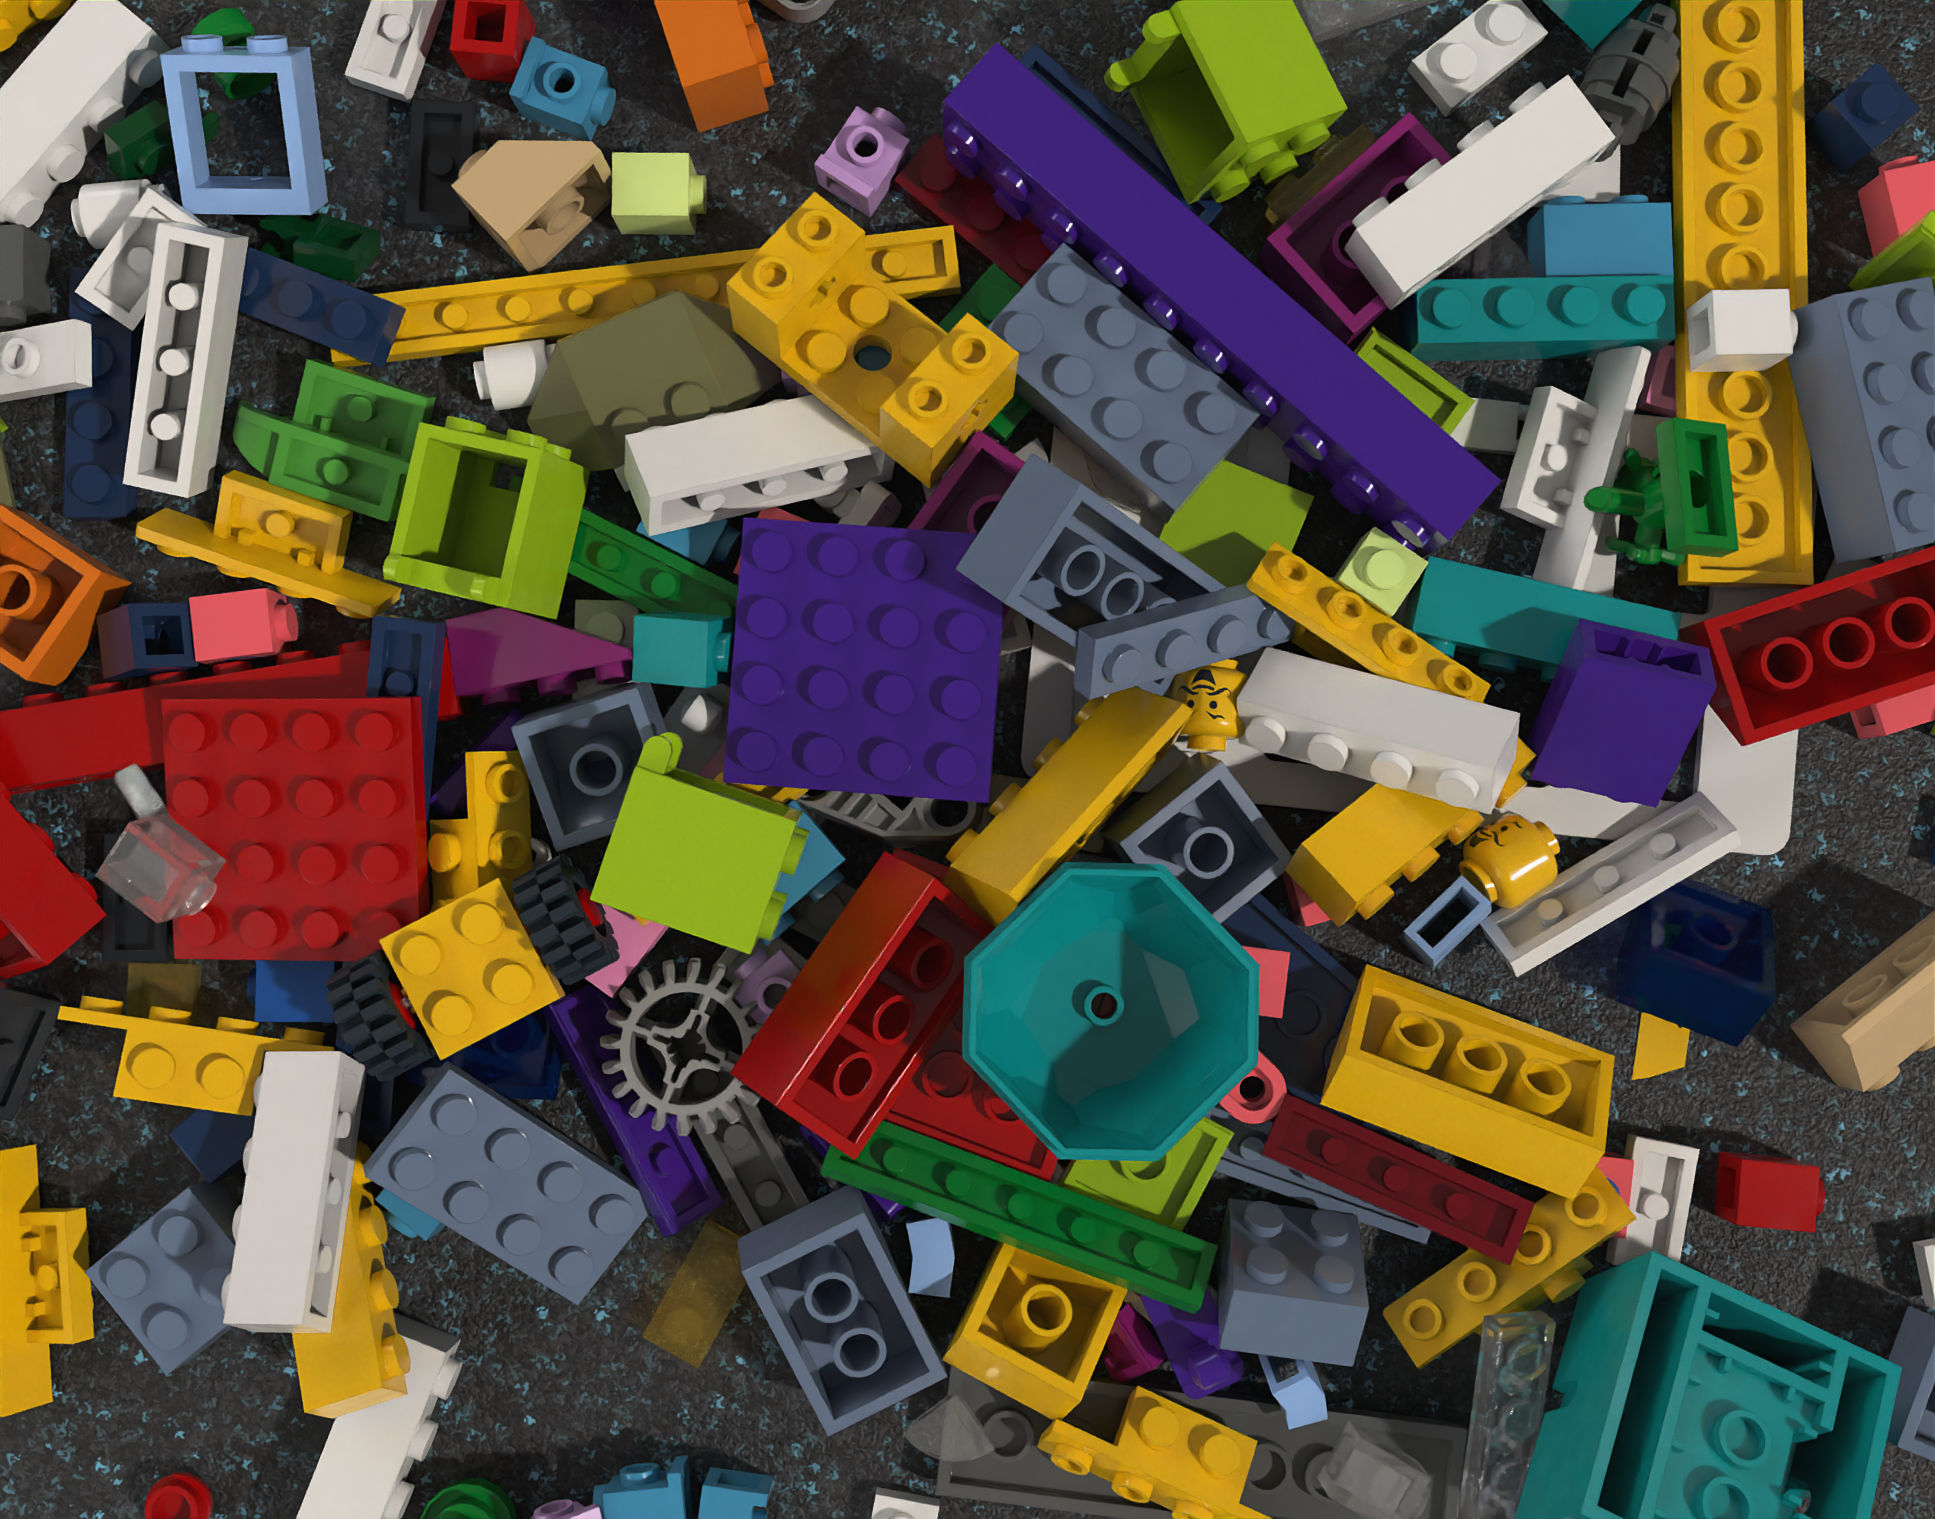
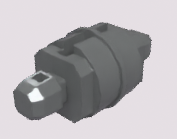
[1579,3,1681,162]

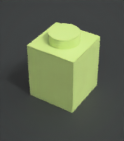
[611,152,707,235]
[1332,526,1429,618]

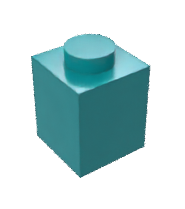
[632,610,735,688]

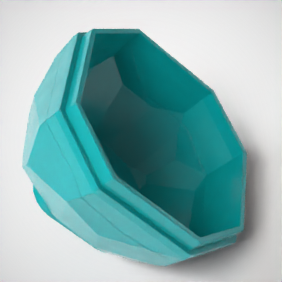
[962,862,1260,1161]

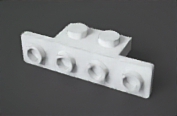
[1499,346,1651,591]

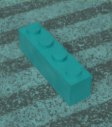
[1401,275,1676,361]
[1402,556,1682,684]

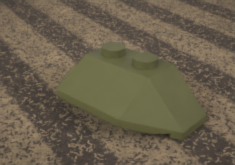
[527,289,782,472]

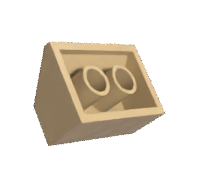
[1790,910,1935,1092]

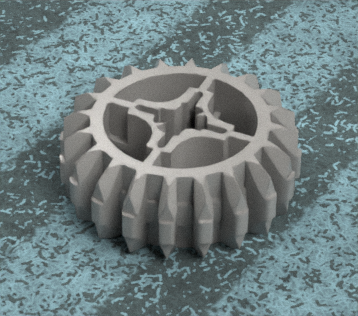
[600,957,767,1136]

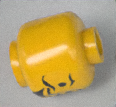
[1169,659,1250,752]
[1459,813,1560,909]

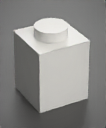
[1686,289,1798,372]

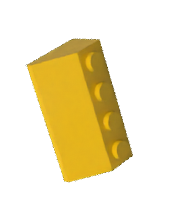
[944,687,1193,928]
[1320,964,1615,1200]

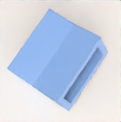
[1398,875,1492,967]
[906,1210,955,1298]
[1258,1354,1328,1430]

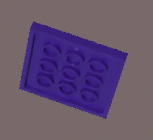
[723,517,1005,803]

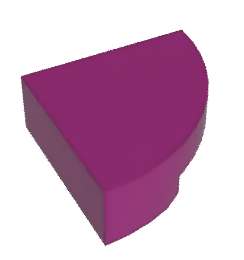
[1104,1302,1167,1382]

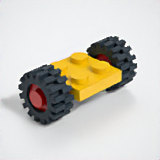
[326,854,620,1082]

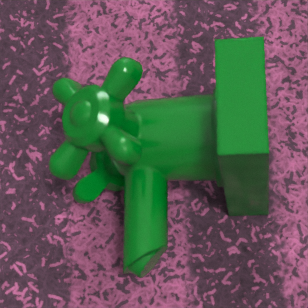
[1583,417,1739,566]

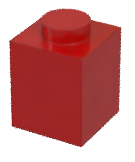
[450,0,536,83]
[1714,1151,1825,1233]

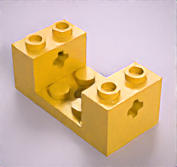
[726,191,1019,489]

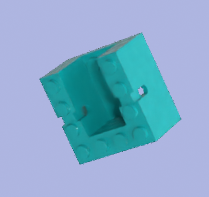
[1514,1250,1902,1519]

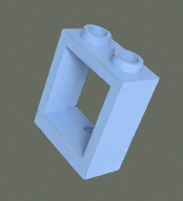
[160,34,328,215]

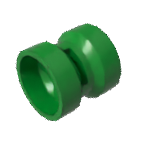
[191,7,277,100]

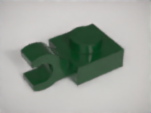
[104,99,220,181]
[260,214,380,283]

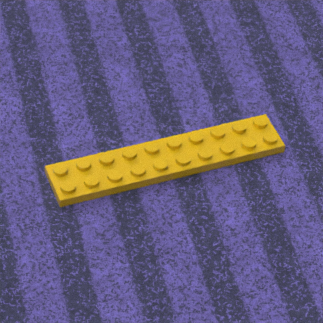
[1670,0,1814,589]

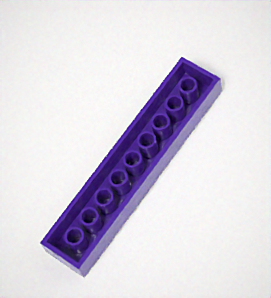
[943,42,1502,558]

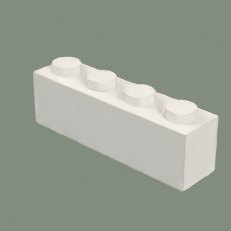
[0,0,172,228]
[1344,75,1616,310]
[123,222,249,498]
[624,394,895,536]
[1237,647,1520,815]
[221,1051,367,1333]
[296,1312,462,1519]

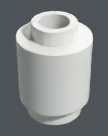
[71,179,173,249]
[473,339,556,411]

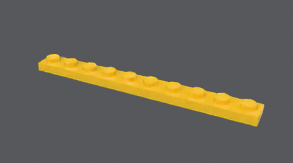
[331,225,961,367]

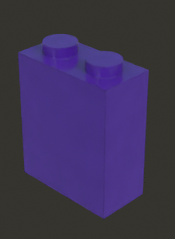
[1527,618,1717,808]

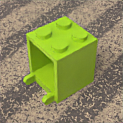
[1104,0,1348,204]
[383,416,591,620]
[589,732,810,954]

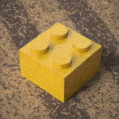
[942,1241,1128,1420]

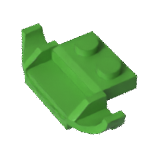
[232,358,436,522]

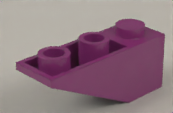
[446,607,633,709]

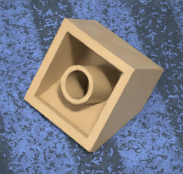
[451,140,612,276]

